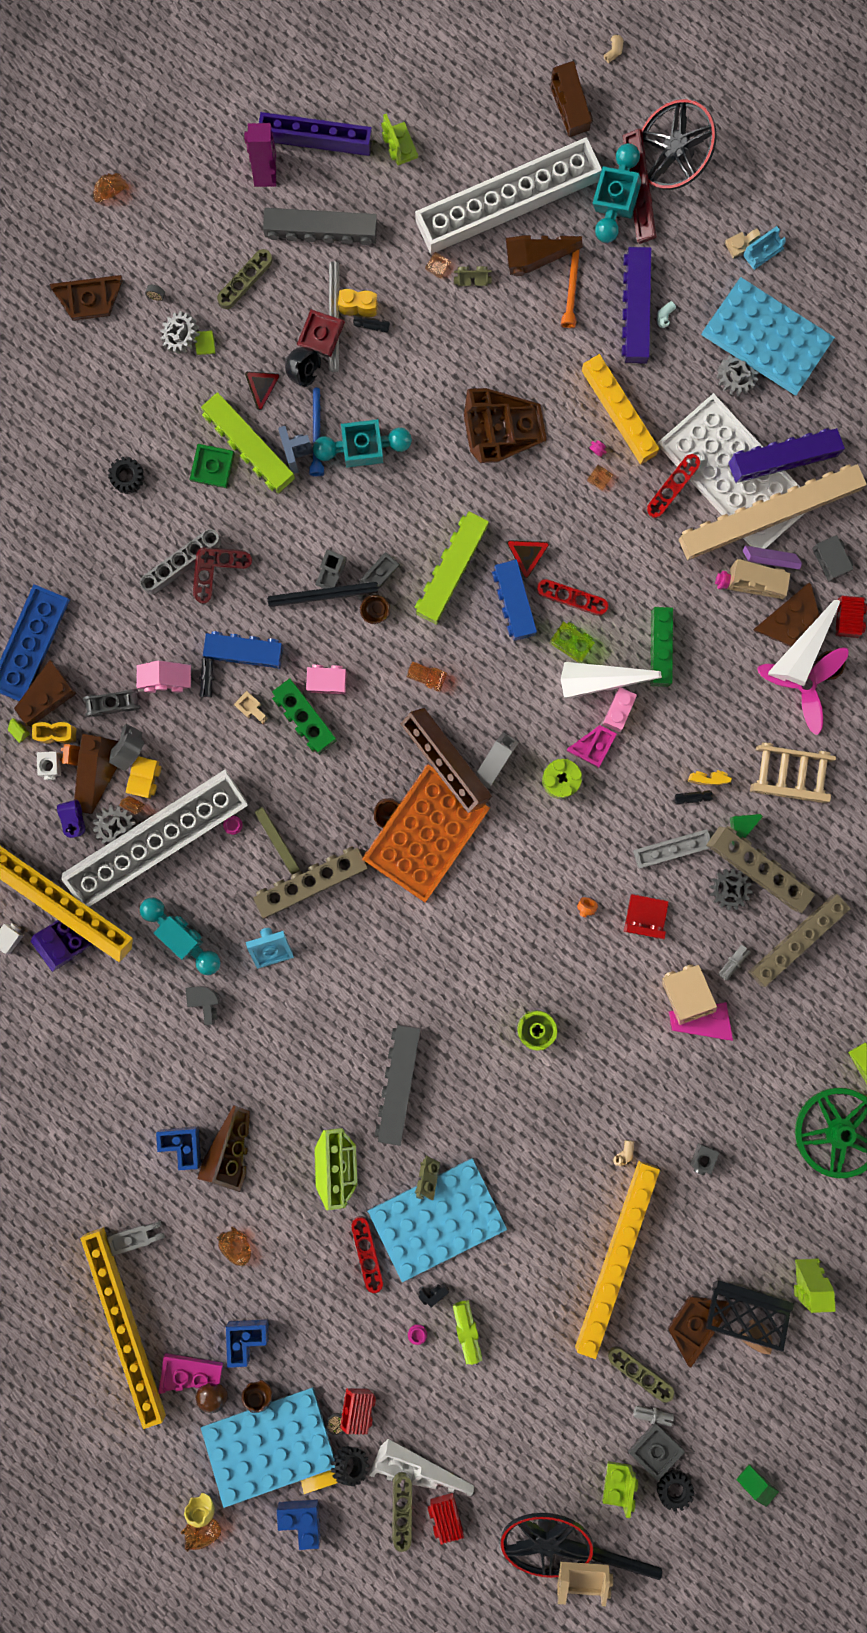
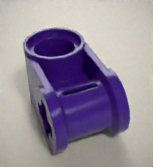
[57,800,86,838]

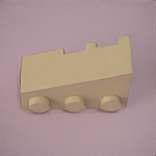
[727,559,790,599]

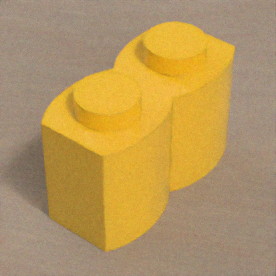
[338,289,378,317]
[32,722,76,744]
[126,756,161,799]

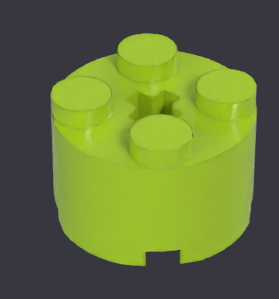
[542,759,582,799]
[517,1010,557,1050]

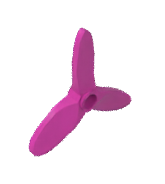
[757,648,849,735]

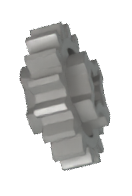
[160,311,199,354]
[716,355,759,396]
[93,805,135,844]

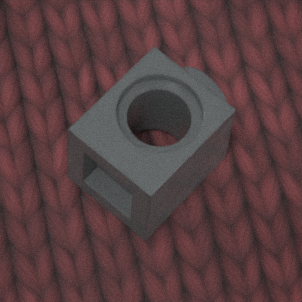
[690,1143,719,1175]

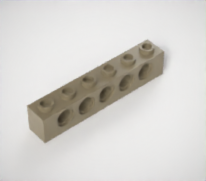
[706,826,815,913]
[253,846,368,919]
[748,894,851,987]

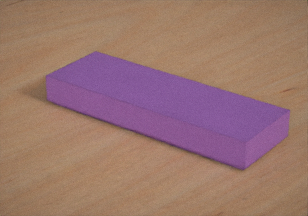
[743,545,802,570]

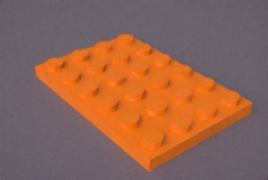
[362,764,490,903]

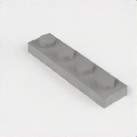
[633,829,710,869]

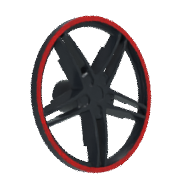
[641,99,717,190]
[501,1513,593,1578]

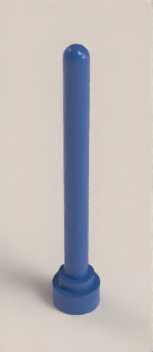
[309,387,324,476]

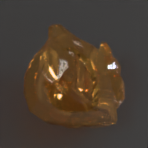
[93,173,129,203]
[217,1227,251,1266]
[181,1519,221,1552]

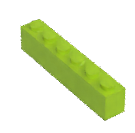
[201,392,295,494]
[415,511,489,625]

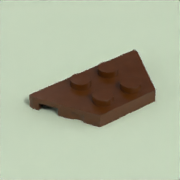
[50,275,123,321]
[753,582,819,647]
[668,1295,731,1368]

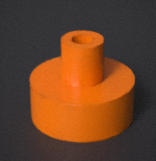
[577,897,598,918]

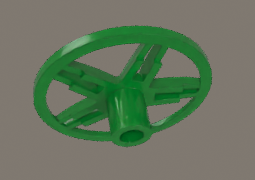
[795,1088,867,1178]

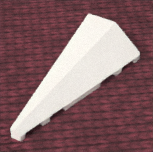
[768,600,840,686]
[561,662,662,698]
[369,1439,474,1496]

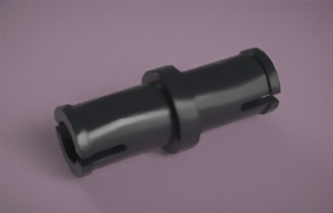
[199,658,214,698]

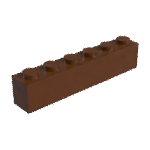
[400,708,493,813]

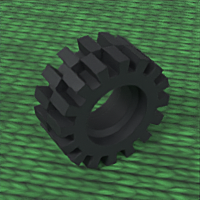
[108,457,145,494]
[331,1446,369,1486]
[657,1470,694,1511]

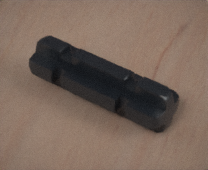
[353,315,390,333]
[675,790,713,804]

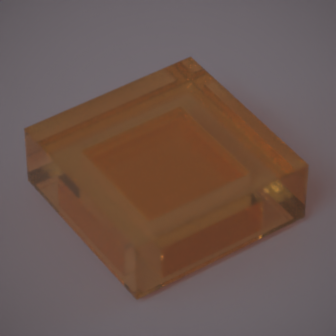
[425,252,451,279]
[587,464,613,491]
[119,796,145,815]

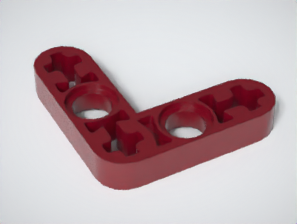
[193,547,252,604]

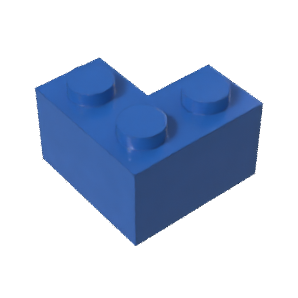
[156,1126,201,1171]
[226,1319,269,1368]
[277,1499,321,1550]

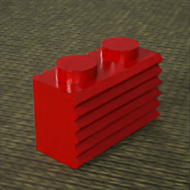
[835,596,867,638]
[340,1388,376,1435]
[428,1493,464,1545]

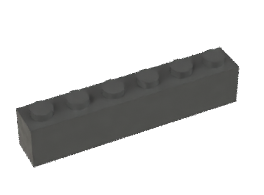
[263,207,377,245]
[375,1024,420,1146]

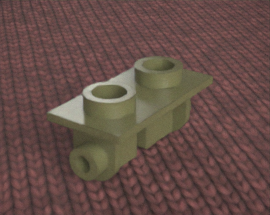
[454,266,492,286]
[415,1156,440,1200]

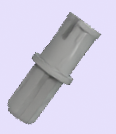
[718,945,751,980]
[633,1406,674,1427]

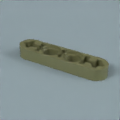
[217,249,272,309]
[254,806,300,875]
[608,1346,674,1402]
[392,1472,412,1552]

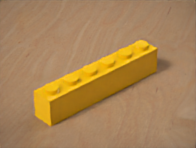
[582,354,659,465]

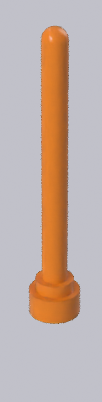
[561,249,580,328]

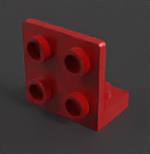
[624,894,669,939]

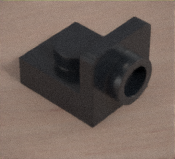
[418,1283,449,1308]

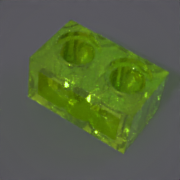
[549,621,595,663]

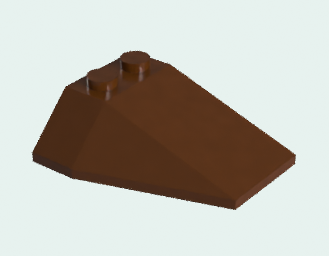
[464,388,547,463]

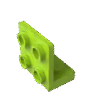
[381,114,418,165]
[602,1461,638,1518]

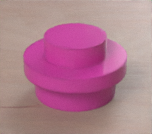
[589,440,607,457]
[715,570,731,589]
[223,816,243,835]
[408,1324,427,1345]

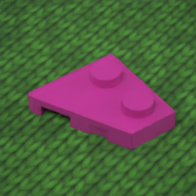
[566,725,617,768]

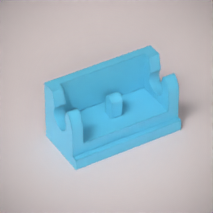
[743,226,786,270]

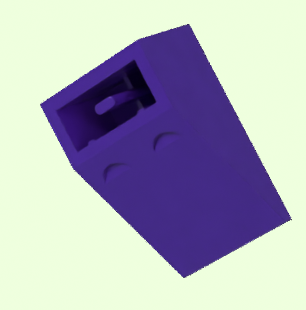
[30,920,93,972]

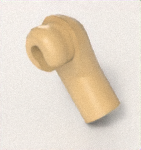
[604,35,624,63]
[613,1140,634,1166]

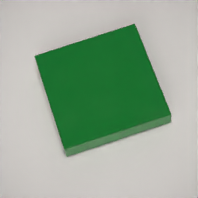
[189,444,235,489]

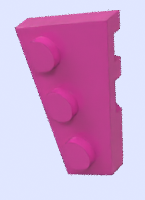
[668,1002,733,1041]
[158,1353,223,1394]

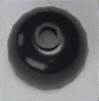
[285,347,321,387]

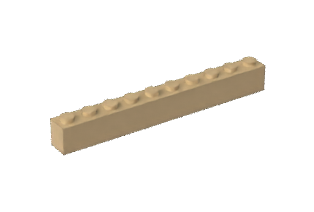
[679,464,867,561]

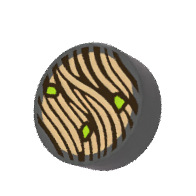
[145,285,165,301]
[326,1413,343,1435]

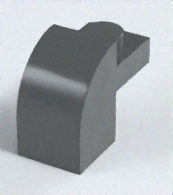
[315,549,347,589]
[109,723,144,771]
[185,986,221,1025]

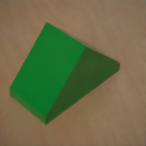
[730,814,763,846]
[736,1465,779,1507]

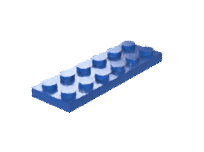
[0,584,70,701]

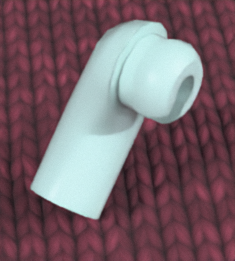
[657,301,676,328]

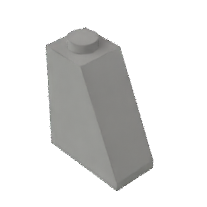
[476,732,519,788]

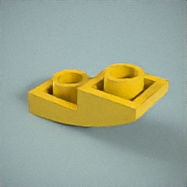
[688,770,732,786]
[301,1470,338,1494]

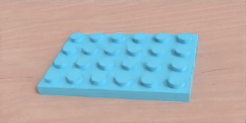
[701,277,835,396]
[368,1158,507,1282]
[201,1387,335,1508]

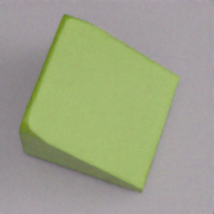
[195,331,216,355]
[8,718,30,743]

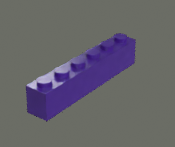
[259,112,373,156]
[621,247,651,364]
[728,428,845,483]

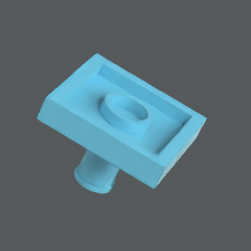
[246,928,294,969]

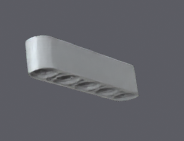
[140,529,221,595]

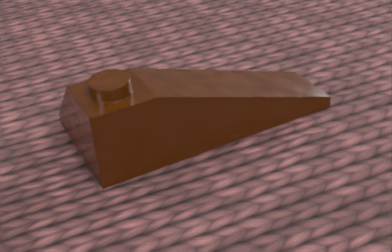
[506,235,583,276]
[74,734,119,814]
[197,1105,250,1192]

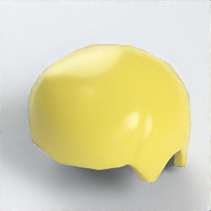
[184,1493,215,1528]

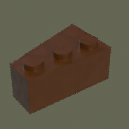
[550,61,593,137]
[14,660,77,727]

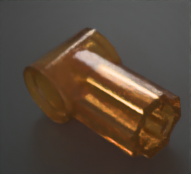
[406,662,447,692]

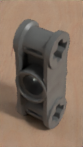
[83,689,141,717]

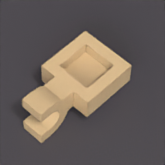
[725,229,761,259]
[234,691,268,724]

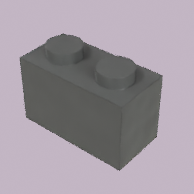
[812,535,853,582]

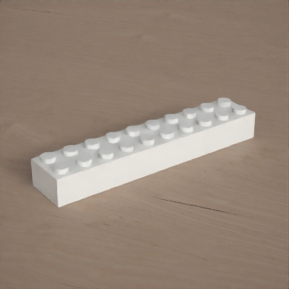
[415,137,602,254]
[61,769,248,907]

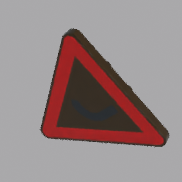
[245,371,279,410]
[507,540,549,578]

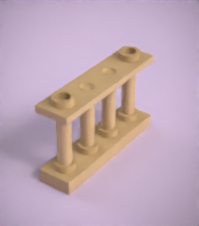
[750,743,836,803]

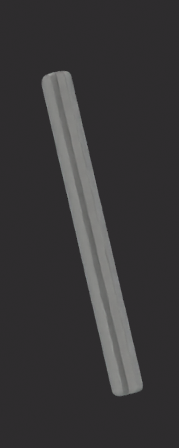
[329,262,339,372]

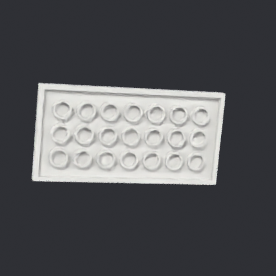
[657,393,805,549]

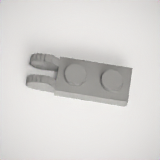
[107,1221,165,1256]

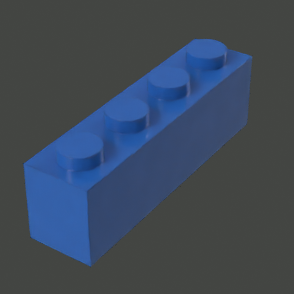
[492,559,537,641]
[203,631,283,669]

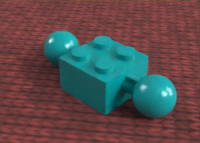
[592,143,641,243]
[313,419,412,468]
[140,897,221,975]

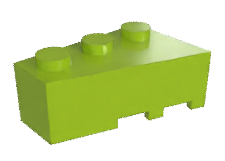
[794,1259,836,1313]

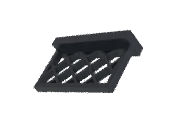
[706,1280,794,1352]

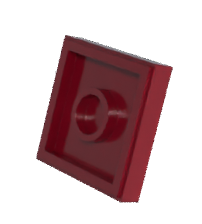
[297,309,345,357]

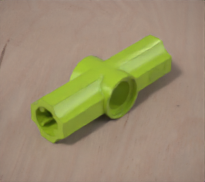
[453,1300,482,1365]

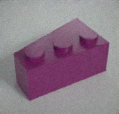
[244,123,276,187]

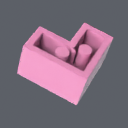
[137,661,191,693]

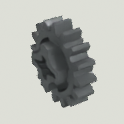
[709,869,752,910]

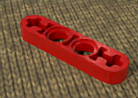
[647,454,700,518]
[537,579,608,616]
[351,1216,383,1293]

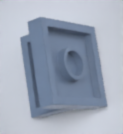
[278,426,313,474]

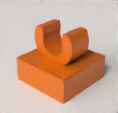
[60,744,80,766]

